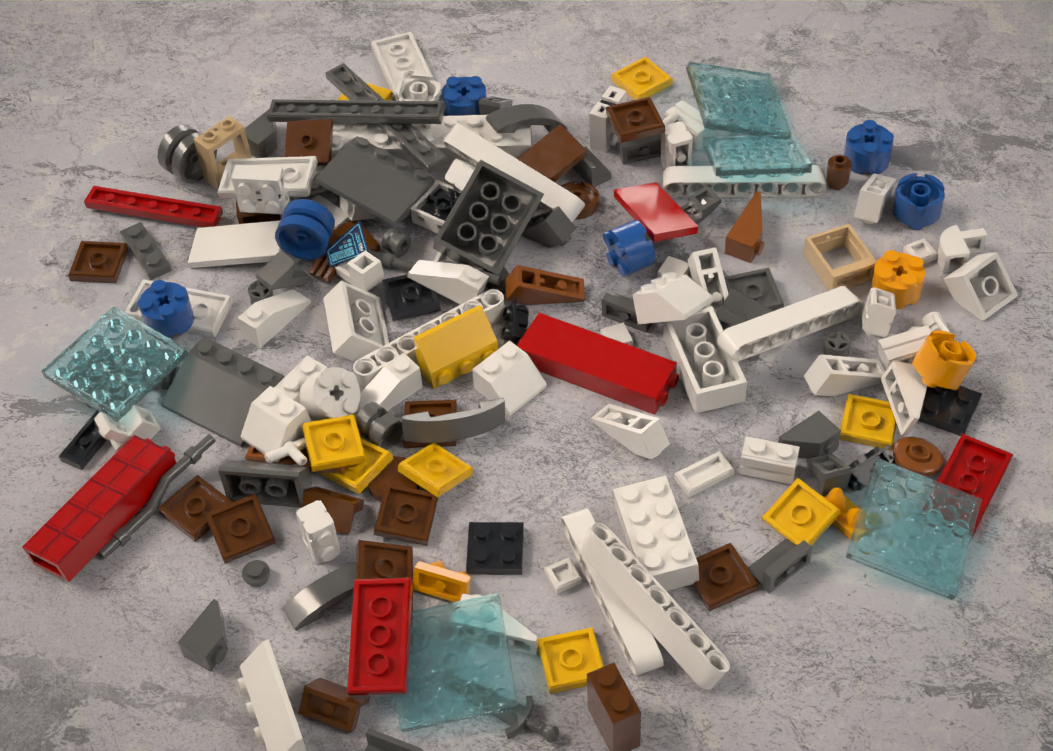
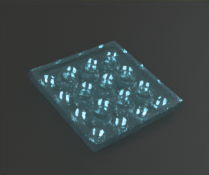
[686,62,791,140]
[703,134,812,179]
[41,306,189,422]
[845,458,982,600]
[395,593,519,732]

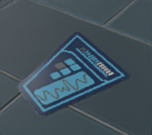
[326,221,369,267]

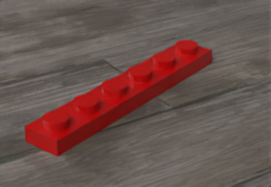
[84,185,223,228]

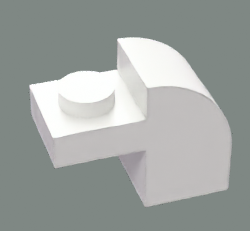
[937,225,987,273]
[335,251,384,292]
[94,404,161,451]

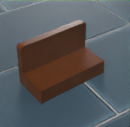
[301,486,364,535]
[298,678,371,733]

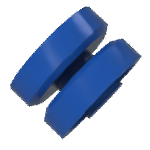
[275,199,335,260]

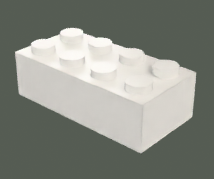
[663,307,747,414]
[613,476,699,591]

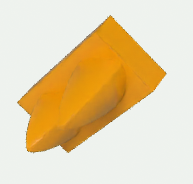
[824,488,876,544]
[413,560,471,604]

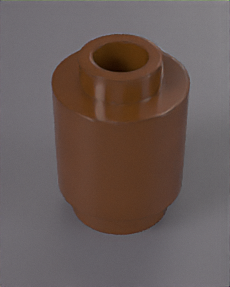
[826,155,852,190]

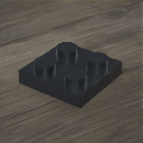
[382,274,441,321]
[918,386,982,436]
[466,522,524,575]

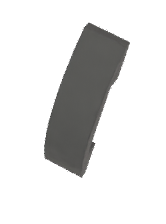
[485,104,567,133]
[643,185,721,246]
[402,398,505,443]
[283,562,356,631]

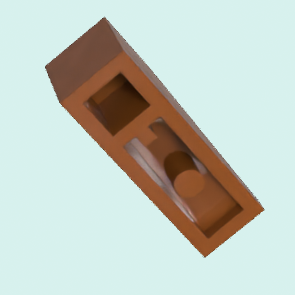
[725,191,764,263]
[505,265,585,305]

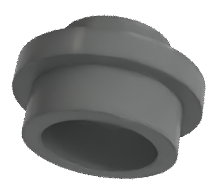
[242,560,270,587]

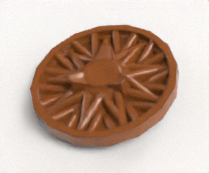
[893,436,943,476]

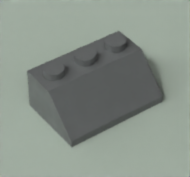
[218,460,313,508]

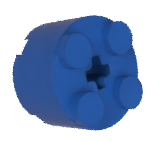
[442,76,487,116]
[844,120,894,175]
[892,173,945,230]
[602,220,655,277]
[138,280,194,339]

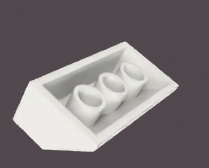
[238,639,307,751]

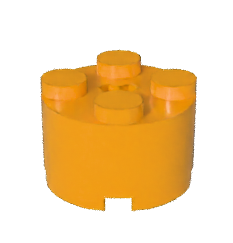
[871,250,925,309]
[912,330,976,390]

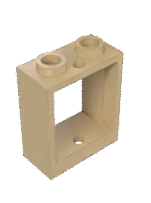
[194,116,252,190]
[804,224,877,291]

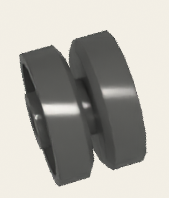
[157,124,217,184]

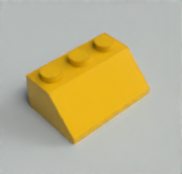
[414,305,498,389]

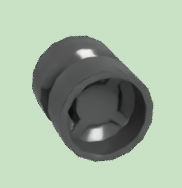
[355,402,403,450]

